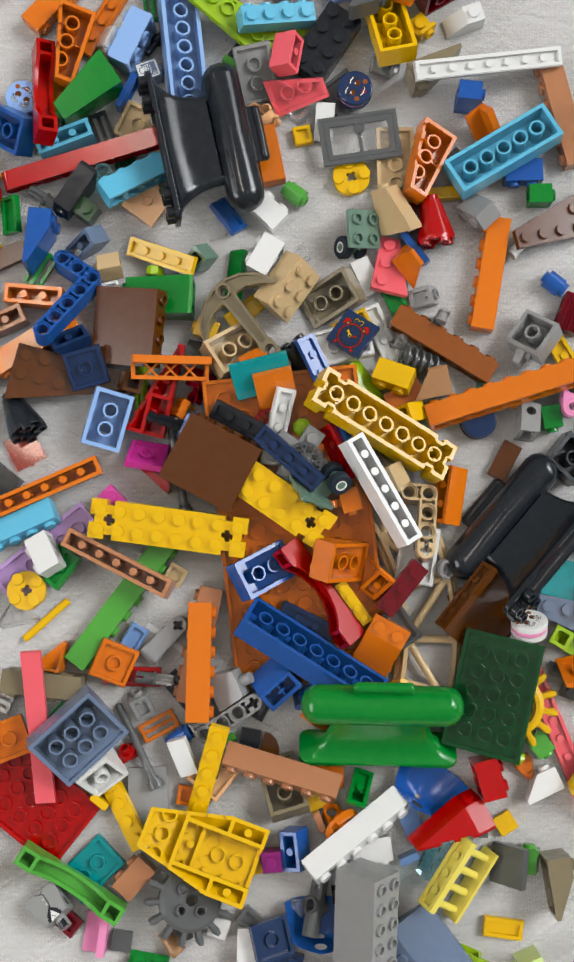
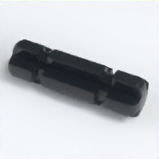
[147,411,184,431]

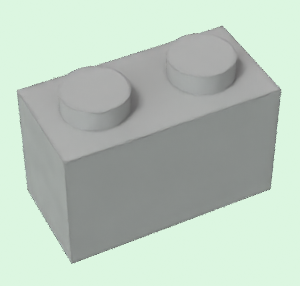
[456,193,501,231]

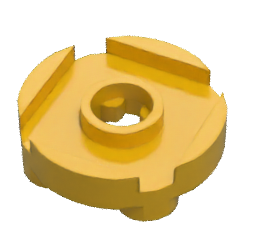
[333,162,370,197]
[7,571,47,611]

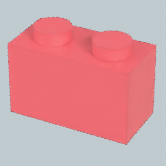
[269,29,304,77]

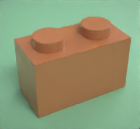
[112,852,158,902]

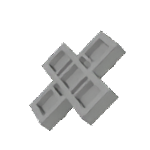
[275,424,329,484]

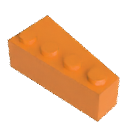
[54,0,96,88]
[402,116,457,205]

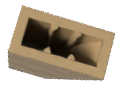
[371,183,422,236]

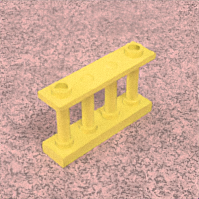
[417,837,499,924]

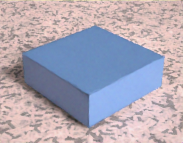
[398,848,420,867]

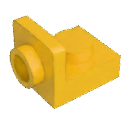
[410,12,436,42]

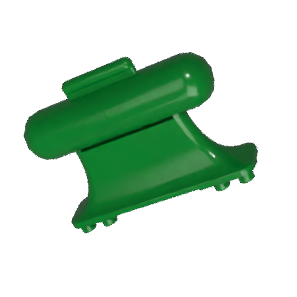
[299,682,464,769]

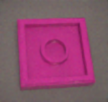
[124,439,170,472]

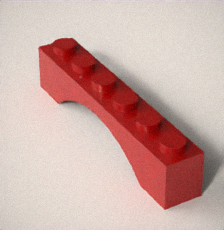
[32,37,58,147]
[272,537,365,649]

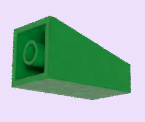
[53,49,123,126]
[122,274,196,321]

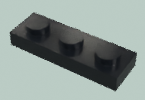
[209,399,268,441]

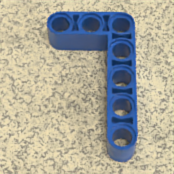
[33,250,102,346]

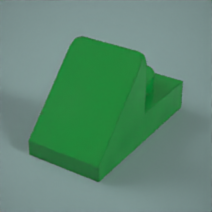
[346,767,374,809]

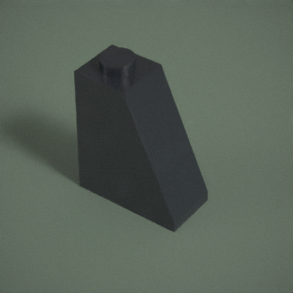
[53,160,97,221]

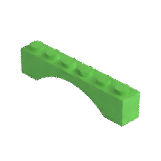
[13,840,128,927]

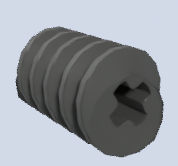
[398,344,440,377]

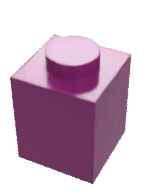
[261,846,283,874]

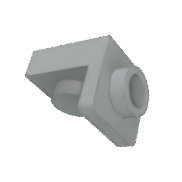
[369,53,400,80]
[408,285,440,310]
[128,686,156,721]

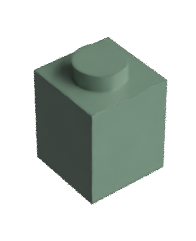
[188,243,219,272]

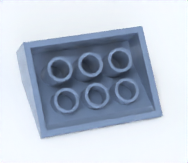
[26,684,129,787]
[396,904,473,962]

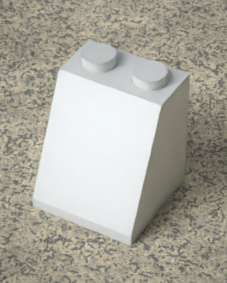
[75,748,129,796]

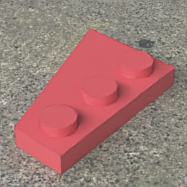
[263,77,330,117]
[369,236,408,299]

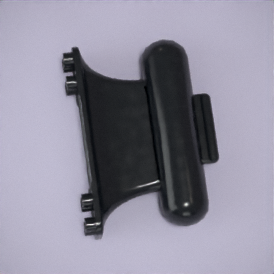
[137,63,270,228]
[445,453,574,624]

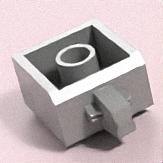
[506,309,563,369]

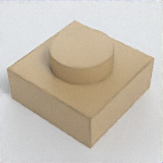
[165,562,189,588]

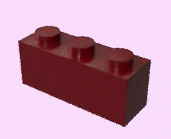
[375,559,429,618]

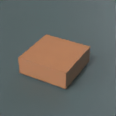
[312,809,327,833]

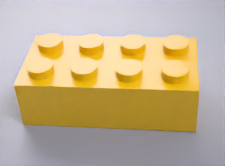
[365,0,418,68]

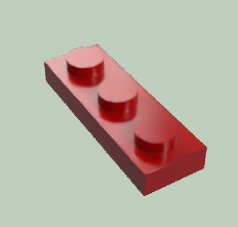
[318,423,356,479]

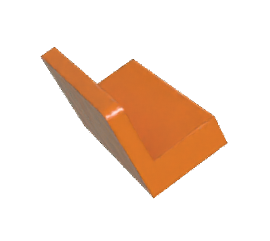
[465,103,501,142]

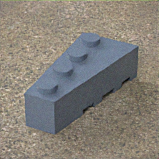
[533,594,574,632]

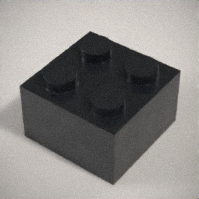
[546,431,574,487]

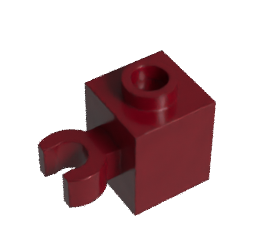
[185,368,218,405]

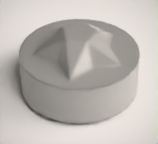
[435,559,453,579]

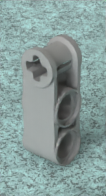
[140,615,188,665]

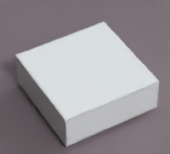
[206,915,231,941]

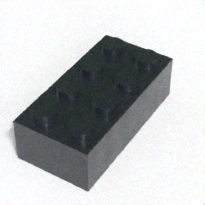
[296,0,362,82]

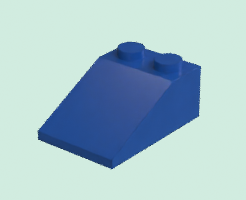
[0,104,35,157]
[22,207,61,275]
[225,539,295,602]

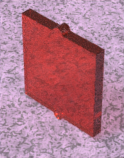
[3,438,46,472]

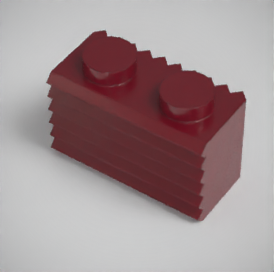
[554,291,574,337]

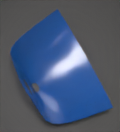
[395,766,469,816]
[285,896,335,954]

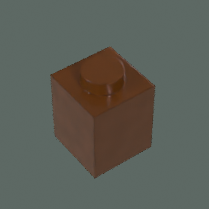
[117,370,144,394]

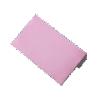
[82,910,110,959]

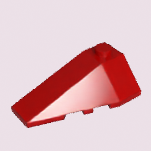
[407,788,496,852]

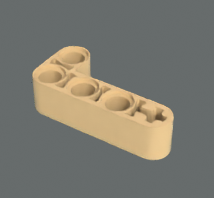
[399,483,438,563]

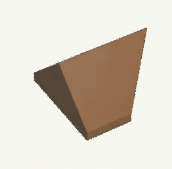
[415,364,453,401]

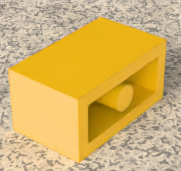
[371,357,417,396]

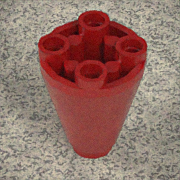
[417,194,455,250]

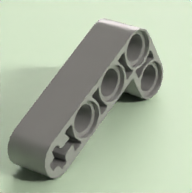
[187,691,264,744]

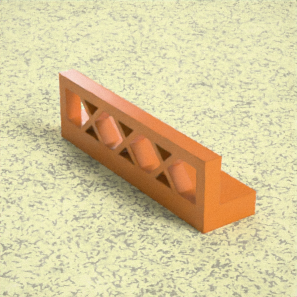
[131,354,212,381]

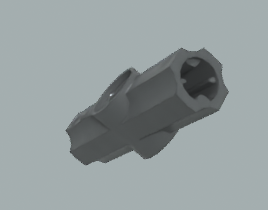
[302,878,329,939]

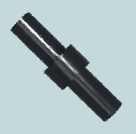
[144,31,161,57]

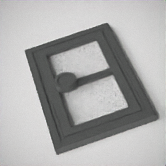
[317,108,403,168]

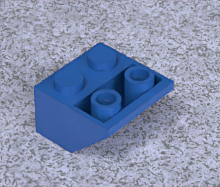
[251,658,303,712]

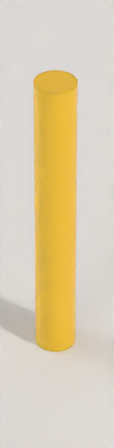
[22,598,71,642]

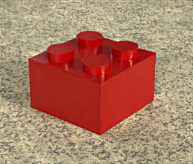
[469,755,509,803]

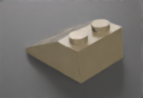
[404,43,462,98]
[301,266,368,329]
[261,750,310,823]
[540,848,574,922]

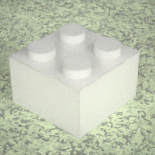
[245,232,285,276]

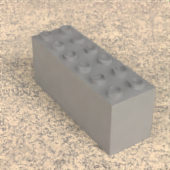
[333,857,400,962]

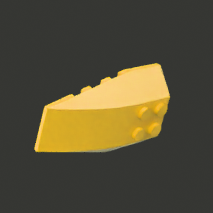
[137,807,270,910]

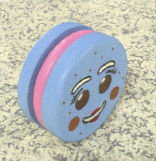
[5,80,33,116]

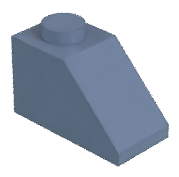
[66,224,110,261]

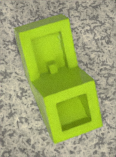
[548,624,574,655]

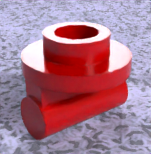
[117,743,138,764]

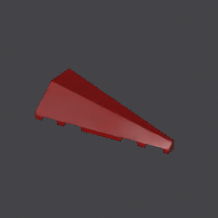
[126,343,186,439]

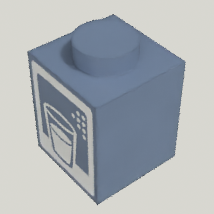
[134,57,164,84]

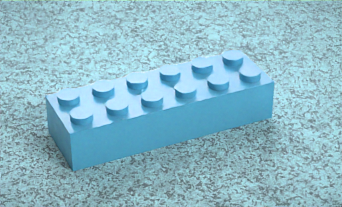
[443,103,564,200]

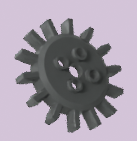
[144,863,232,948]

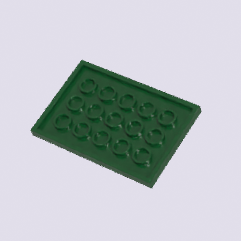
[441,628,545,765]

